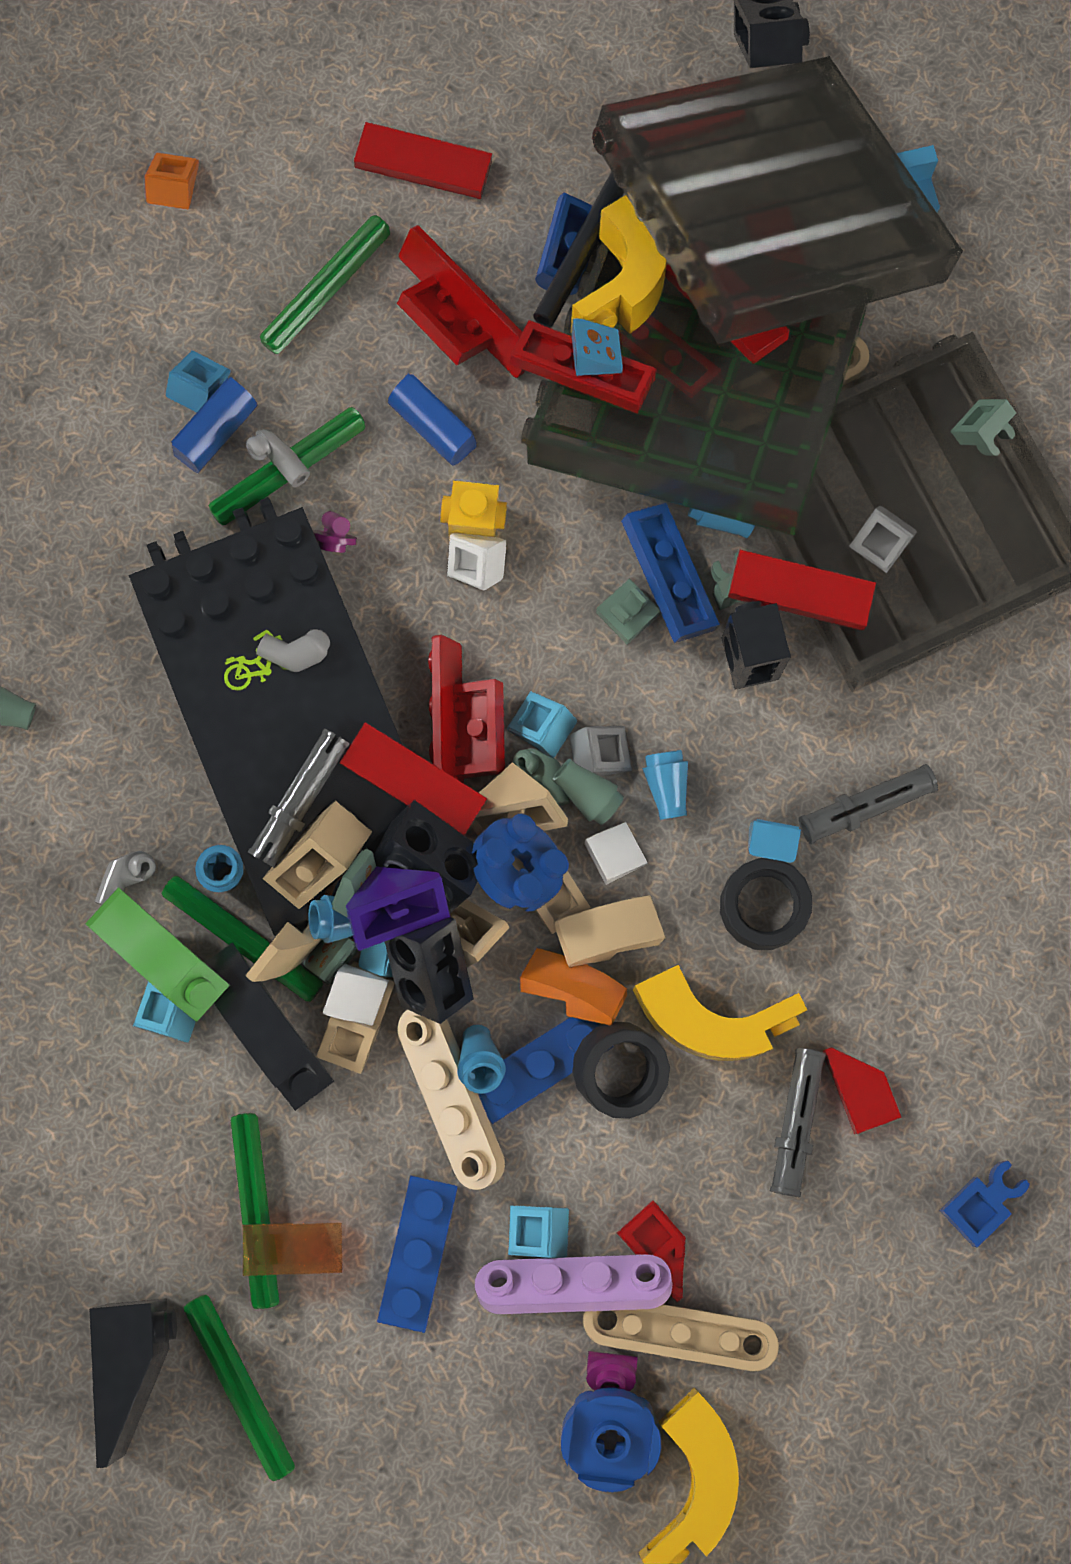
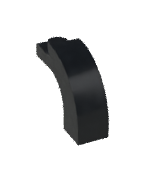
[205,942,334,1111]

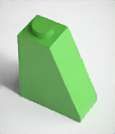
[85,887,230,1022]

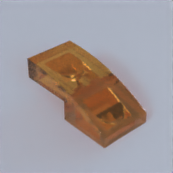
[243,1223,342,1276]

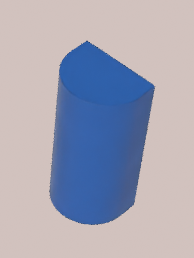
[535,192,593,295]
[388,373,477,466]
[171,377,258,473]

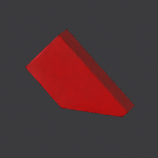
[822,1047,902,1135]
[616,1200,686,1302]

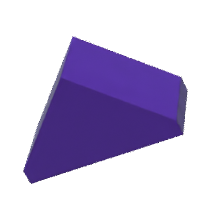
[346,867,450,951]

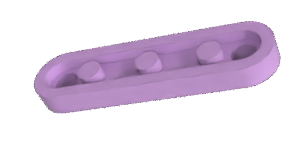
[475,1255,673,1314]

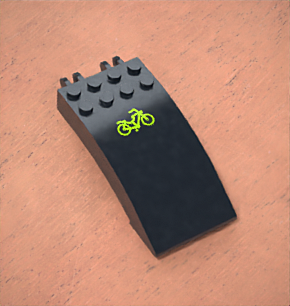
[129,497,407,936]

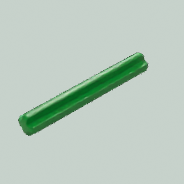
[260,215,390,354]
[208,407,366,525]
[161,876,323,1002]
[230,1113,279,1309]
[184,1295,295,1481]

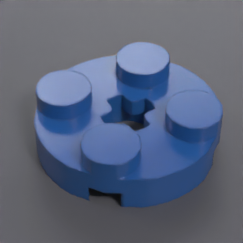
[472,814,569,911]
[561,1388,661,1492]

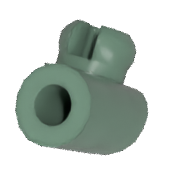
[513,748,570,806]

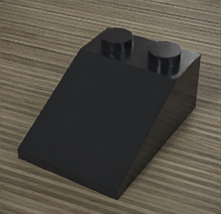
[89,1298,177,1468]

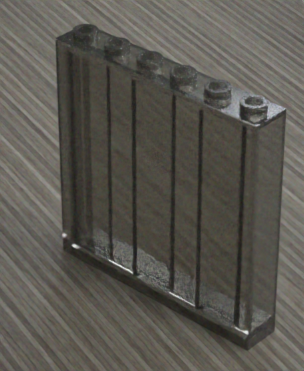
[592,56,963,344]
[730,332,1071,693]

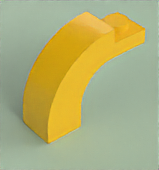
[571,188,668,334]
[633,965,807,1061]
[638,1388,739,1564]

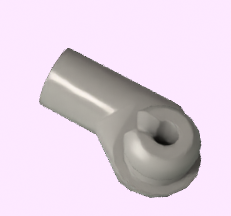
[246,429,310,488]
[256,629,330,672]
[94,851,156,905]

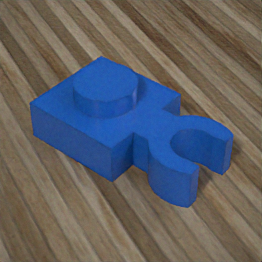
[939,1161,1030,1247]

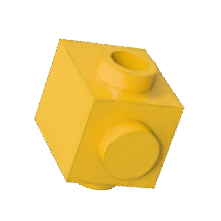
[440,480,507,541]

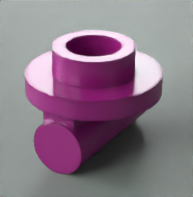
[313,511,357,553]
[586,1351,638,1391]

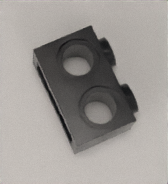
[734,0,810,68]
[721,601,791,690]
[373,800,478,914]
[385,917,474,1024]

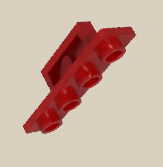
[397,225,526,378]
[428,634,505,783]

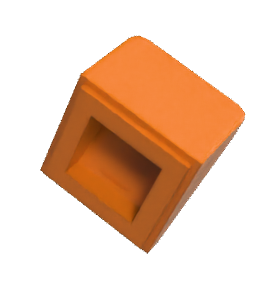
[145,153,199,210]

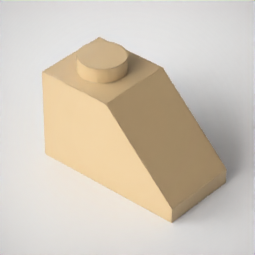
[263,801,372,909]

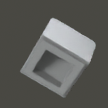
[849,505,917,573]
[569,726,632,776]

